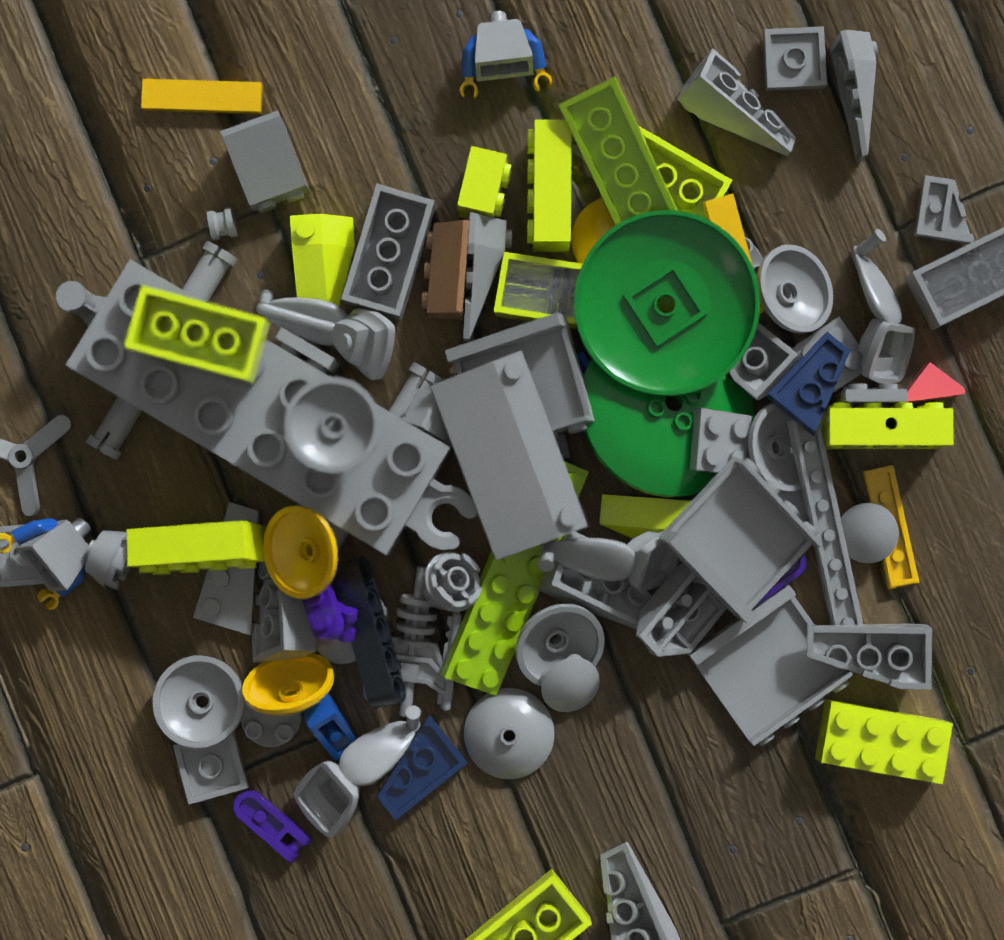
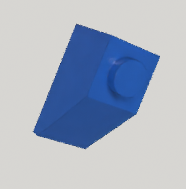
[302,693,358,761]

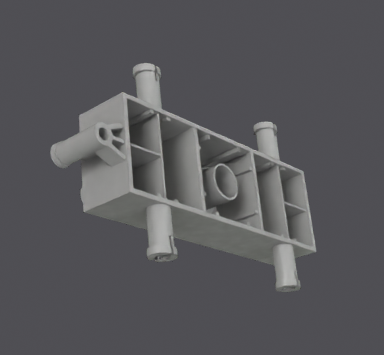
[56,241,477,555]

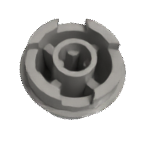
[85,530,131,590]
[422,552,482,612]

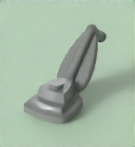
[851,229,915,384]
[256,290,395,380]
[539,531,680,591]
[294,705,421,838]

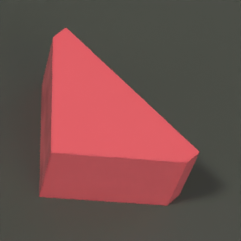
[905,362,965,403]

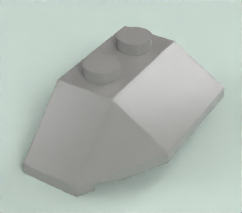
[636,563,727,657]

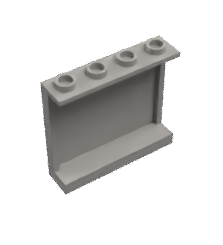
[445,313,595,439]
[658,457,824,625]
[687,585,853,746]

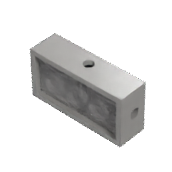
[904,227,1004,331]

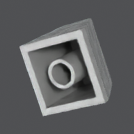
[220,110,309,213]

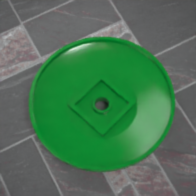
[574,210,760,396]
[583,357,754,497]

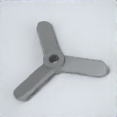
[0,414,71,516]

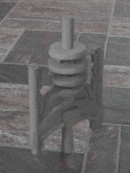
[363,566,462,717]

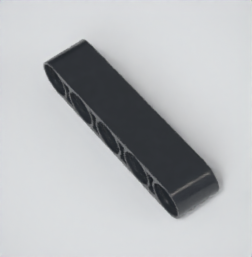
[333,557,406,709]

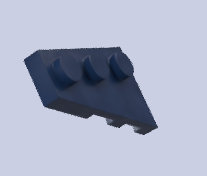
[767,332,850,437]
[377,715,468,820]

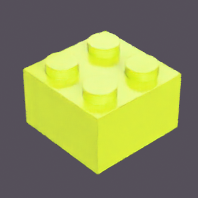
[457,146,512,219]

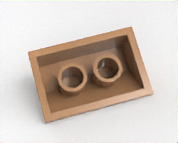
[422,220,470,320]

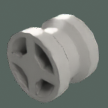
[207,207,237,241]

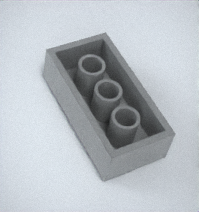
[341,183,436,321]

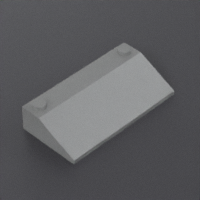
[429,351,588,560]

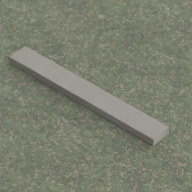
[786,419,863,625]

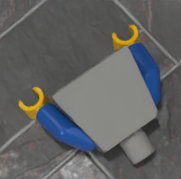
[460,11,552,98]
[0,518,91,610]

